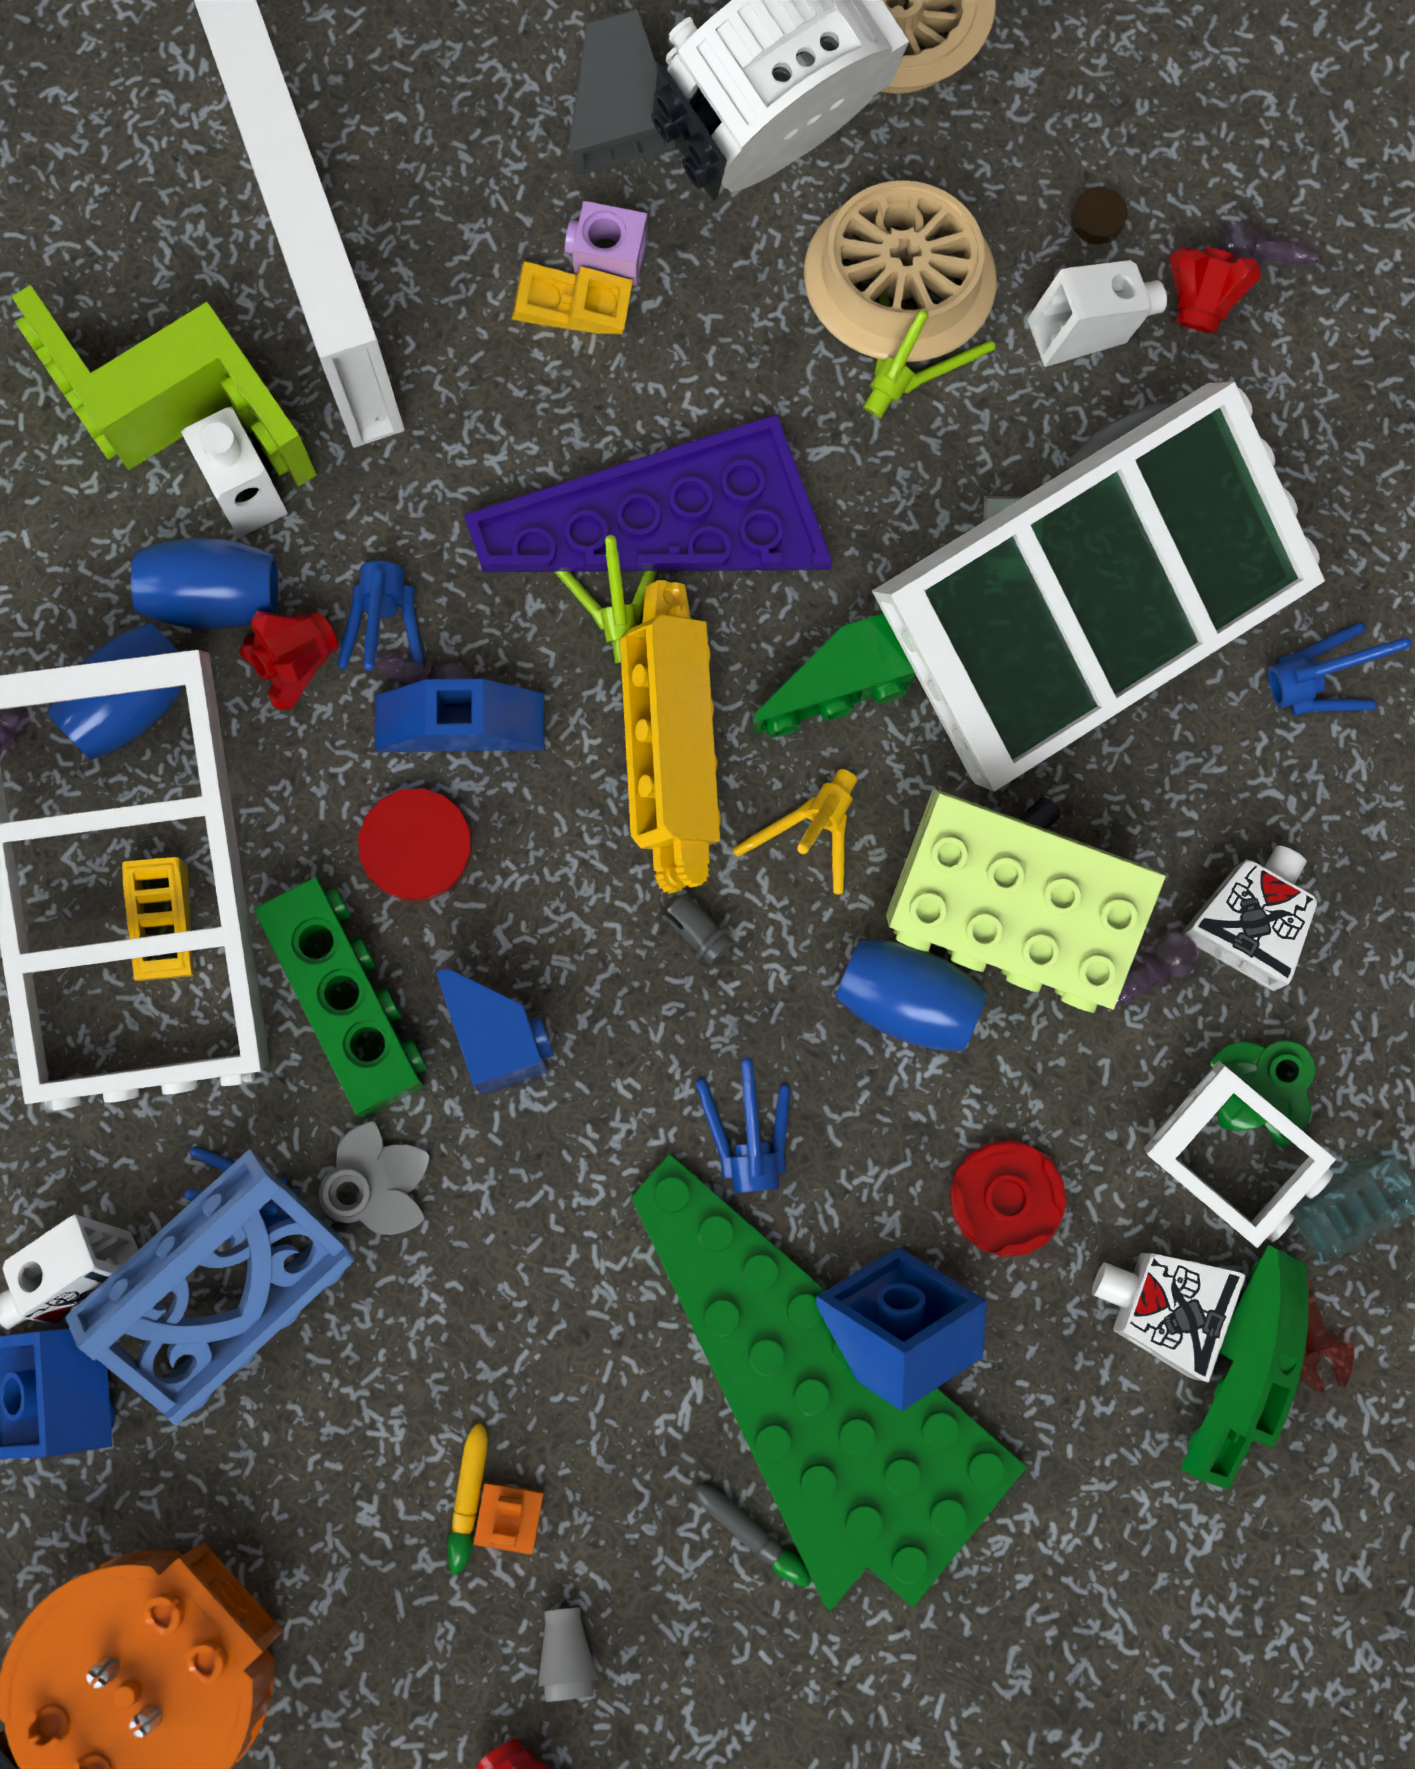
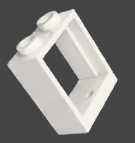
[1144,1061,1336,1248]

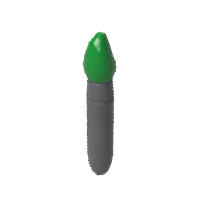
[695,1484,811,1587]

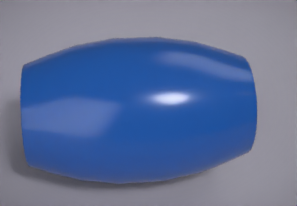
[131,538,278,629]
[46,623,184,760]
[835,939,988,1052]

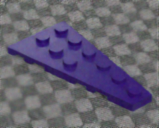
[464,414,832,572]

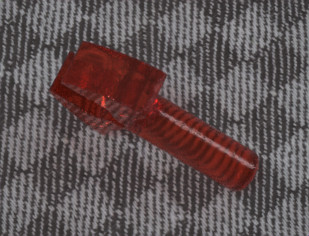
[1300,1279,1354,1393]

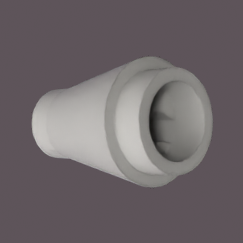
[538,1607,598,1702]

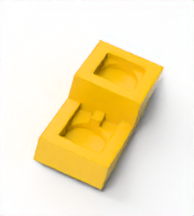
[511,261,633,334]

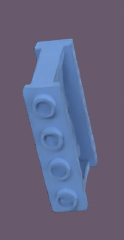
[65,1149,354,1425]

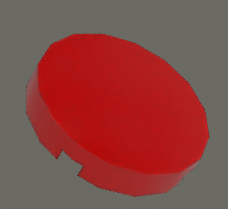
[358,788,472,902]
[949,1140,1067,1257]

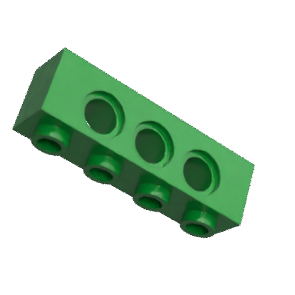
[253,877,428,1119]

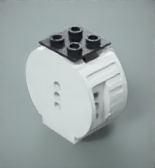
[651,0,909,200]

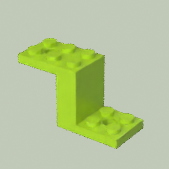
[11,285,316,487]

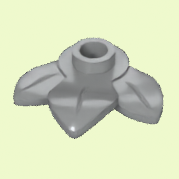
[319,1121,429,1235]

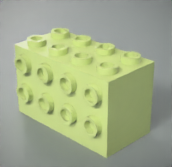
[886,788,1166,1013]

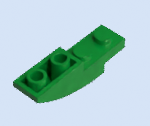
[1180,1245,1309,1490]

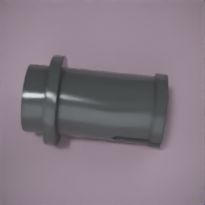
[662,893,735,966]

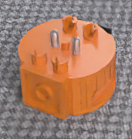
[0,1542,284,1769]

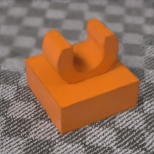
[473,1482,544,1555]

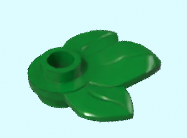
[1209,1040,1315,1147]

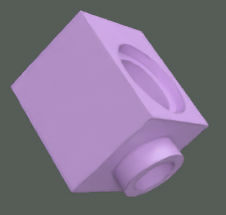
[565,201,648,286]

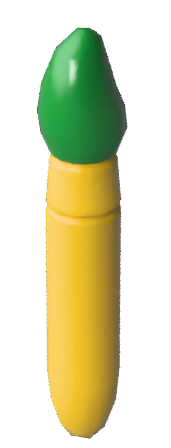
[446,1423,488,1575]

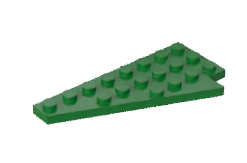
[631,1154,1027,1611]

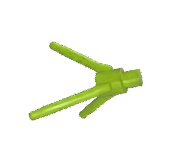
[863,292,995,419]
[555,535,657,664]

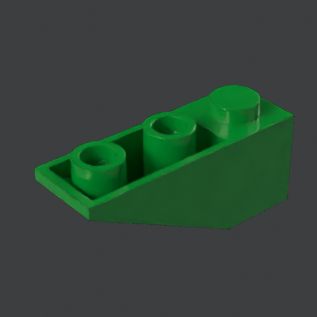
[752,613,916,738]

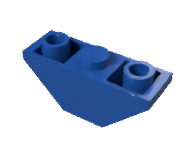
[375,679,545,752]

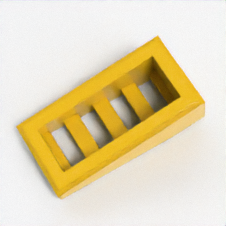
[122,857,194,981]

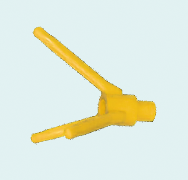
[733,769,857,895]

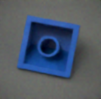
[436,968,554,1095]
[816,1247,987,1411]
[0,1328,115,1459]

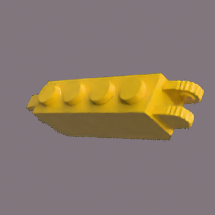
[620,580,721,894]

